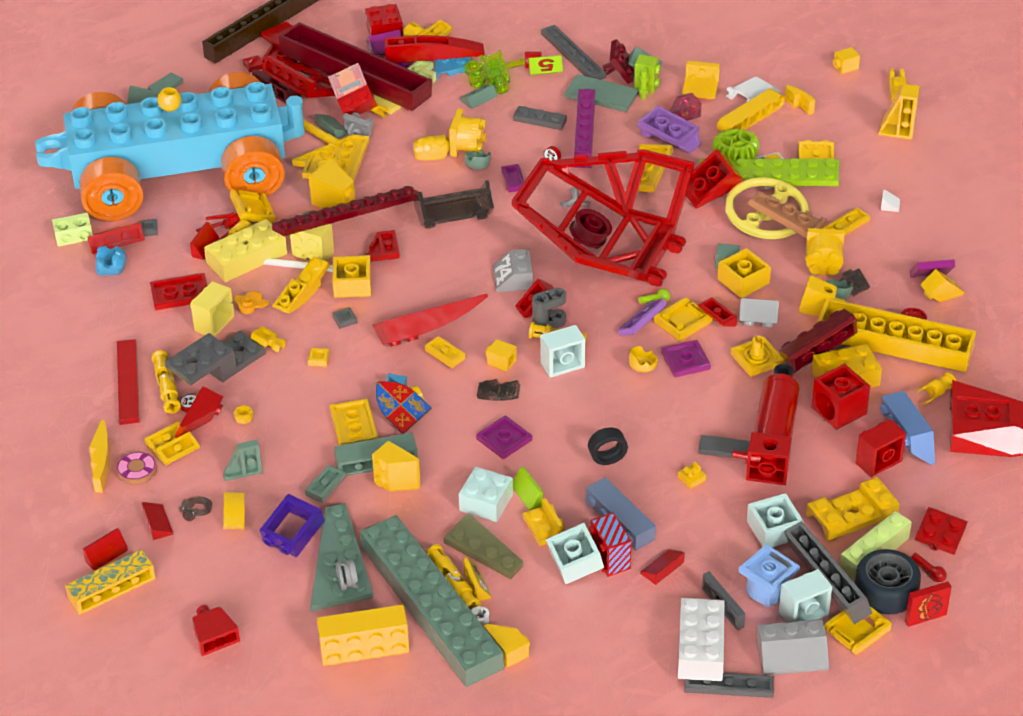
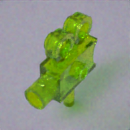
[465,51,525,94]

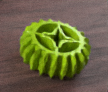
[712,128,759,161]

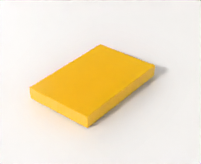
[329,398,378,446]

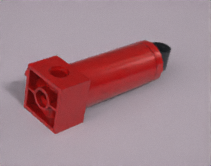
[732,364,800,486]

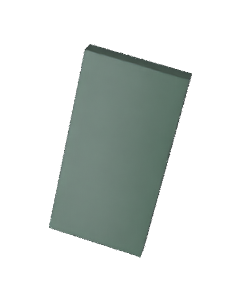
[564,74,639,112]

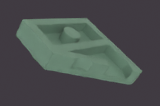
[223,440,263,481]

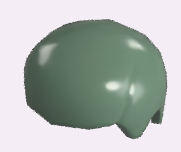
[464,150,491,171]
[826,279,854,300]

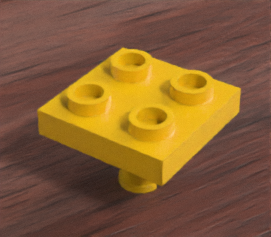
[731,336,784,377]

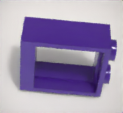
[259,494,325,558]

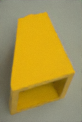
[309,158,355,209]

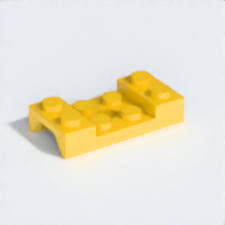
[806,477,900,542]

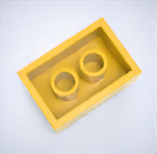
[811,344,882,388]

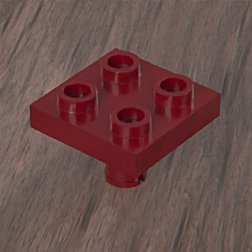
[603,39,634,84]

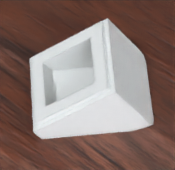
[881,190,900,212]

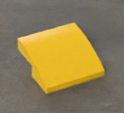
[144,421,200,465]

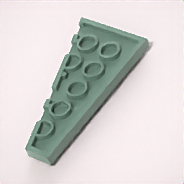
[310,503,373,612]

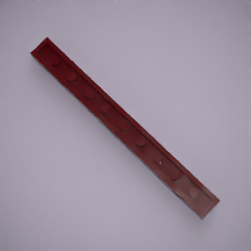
[272,186,421,236]

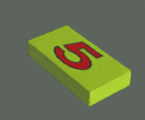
[528,55,563,75]

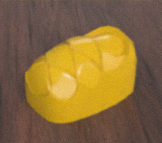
[413,135,450,160]

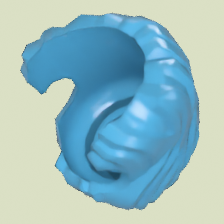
[95,246,127,276]

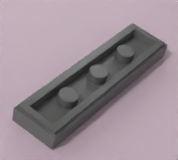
[684,673,774,698]

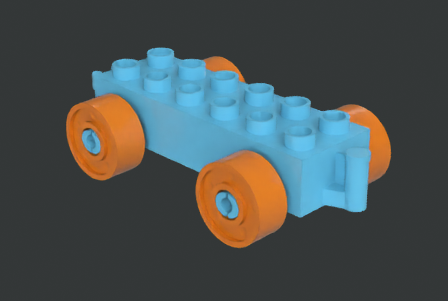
[35,72,305,221]

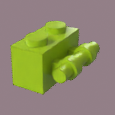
[634,54,661,100]

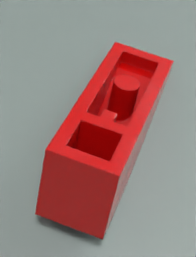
[175,386,224,438]

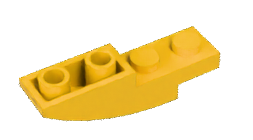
[272,256,330,314]

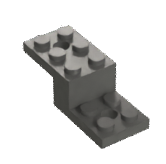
[165,331,266,385]

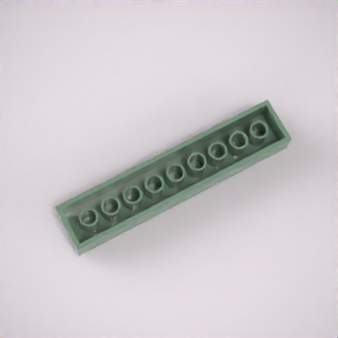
[360,515,504,687]

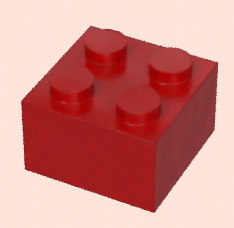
[365,4,403,36]
[855,419,906,477]

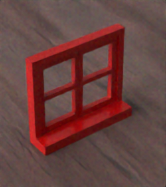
[262,56,335,98]

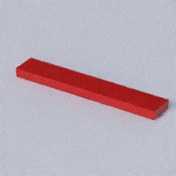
[117,339,140,425]

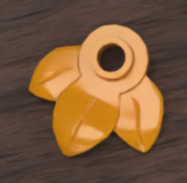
[234,291,270,314]

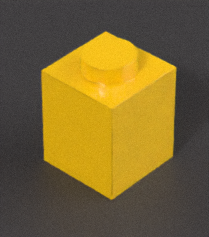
[833,47,860,74]
[486,339,517,372]

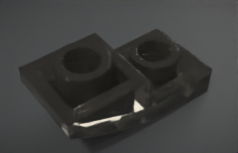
[477,379,520,401]

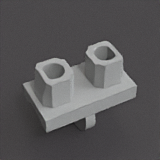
[343,112,374,138]

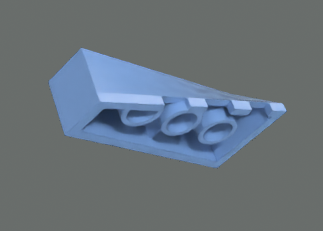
[880,391,935,465]

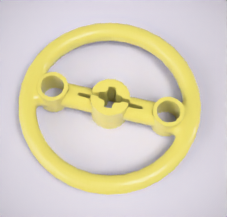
[725,177,809,239]

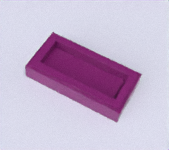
[501,164,524,192]

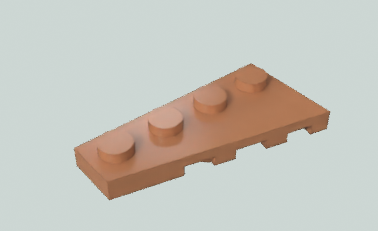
[748,191,827,238]

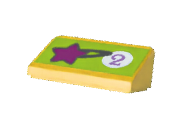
[463,557,491,601]

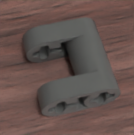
[532,288,566,328]

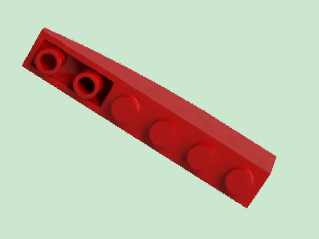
[384,35,485,64]

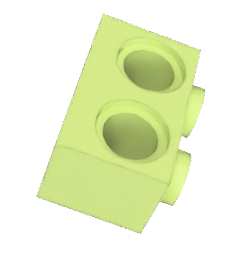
[52,213,93,246]

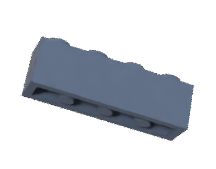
[585,477,656,551]

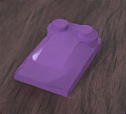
[637,106,701,154]

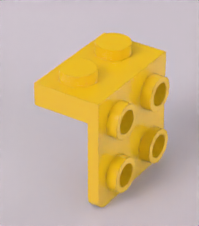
[682,61,720,100]

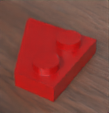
[365,230,400,262]

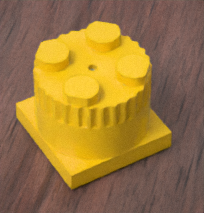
[449,108,487,157]
[805,228,845,276]

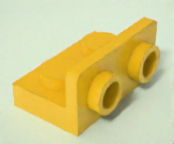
[798,140,834,159]
[523,498,564,546]

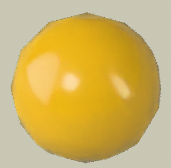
[157,87,182,112]

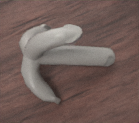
[560,186,591,208]

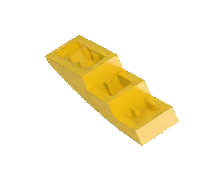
[89,420,110,493]

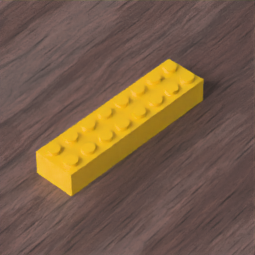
[817,298,977,373]

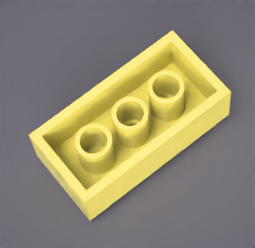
[204,219,287,282]

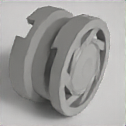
[335,559,358,591]

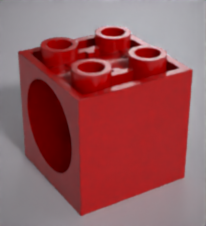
[811,364,871,430]

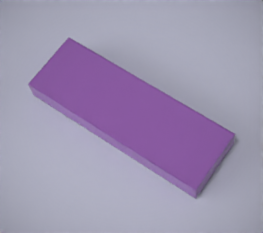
[618,299,667,336]

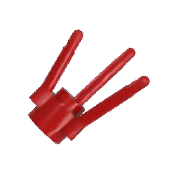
[196,212,240,241]

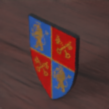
[376,381,432,434]

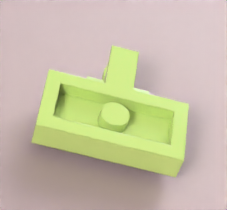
[407,61,436,84]

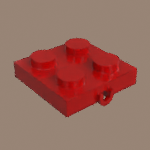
[915,507,968,555]

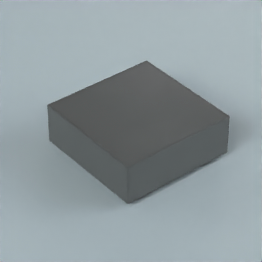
[139,219,158,236]
[333,307,357,329]

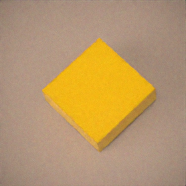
[308,348,330,367]

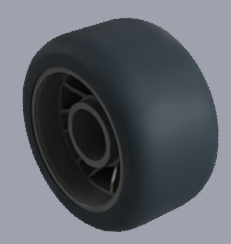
[855,549,921,615]

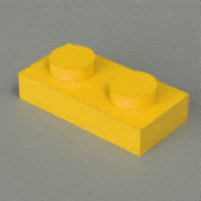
[425,336,465,368]

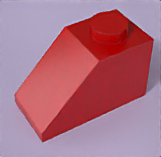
[515,278,554,318]

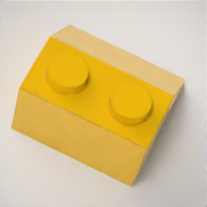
[372,441,421,492]

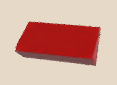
[190,222,219,260]
[698,297,737,327]
[142,502,173,540]
[83,528,128,570]
[640,549,685,585]

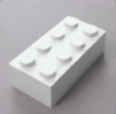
[678,598,724,681]

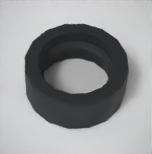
[587,427,628,465]

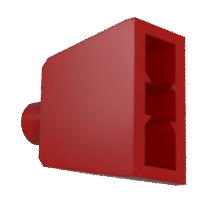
[192,605,240,656]

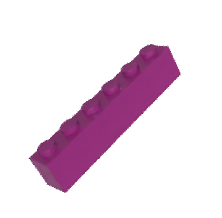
[574,89,595,168]

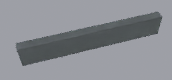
[541,25,606,80]

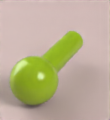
[638,288,671,304]

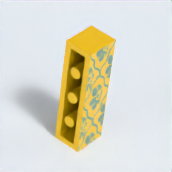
[65,549,156,615]

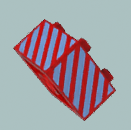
[589,512,632,577]

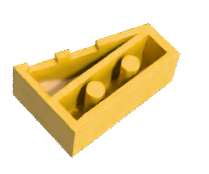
[878,84,920,139]

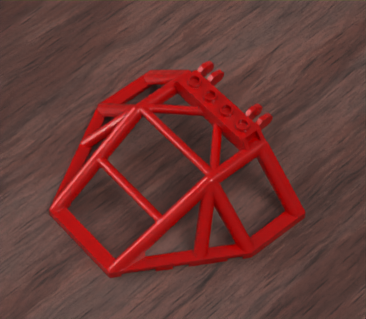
[512,149,695,287]

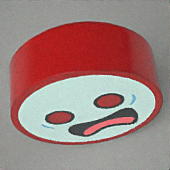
[544,146,561,160]
[180,394,196,413]

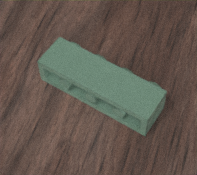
[334,433,418,476]

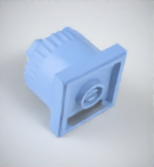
[739,544,800,607]

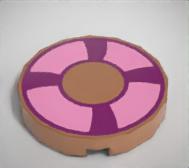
[116,451,157,485]

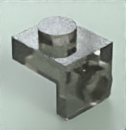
[839,268,870,296]

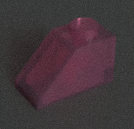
[670,92,702,121]

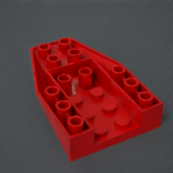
[950,380,1023,457]

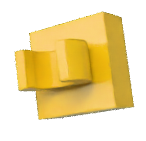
[678,462,706,489]

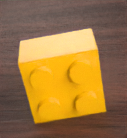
[717,248,771,298]
[333,255,371,298]

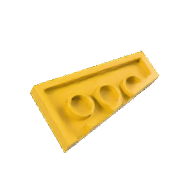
[638,144,673,193]

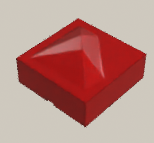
[243,55,264,73]

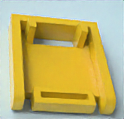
[230,189,276,224]
[654,297,713,342]
[824,607,892,655]

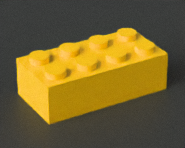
[317,605,409,666]

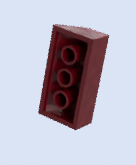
[779,309,857,374]

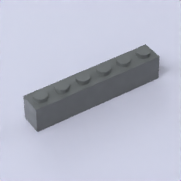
[784,521,872,625]

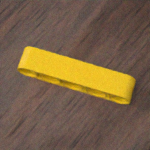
[717,88,785,132]

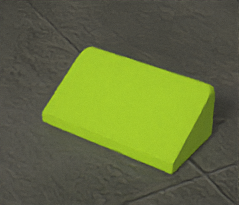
[513,466,543,510]

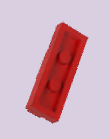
[87,222,145,254]

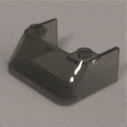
[414,180,494,229]

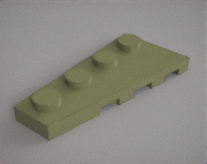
[444,513,523,579]

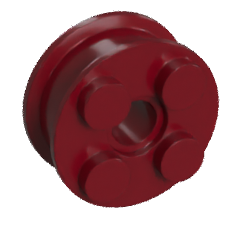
[569,209,612,249]

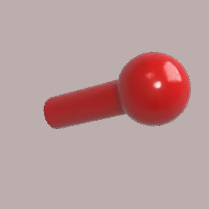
[911,552,947,582]

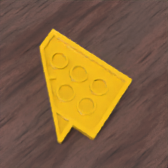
[292,134,370,181]

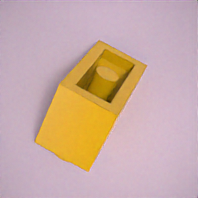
[920,269,965,302]
[483,624,530,668]

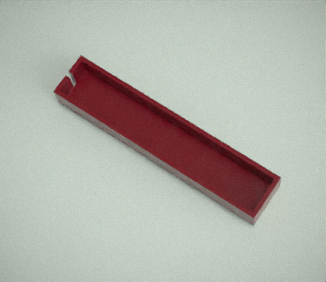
[279,22,432,111]

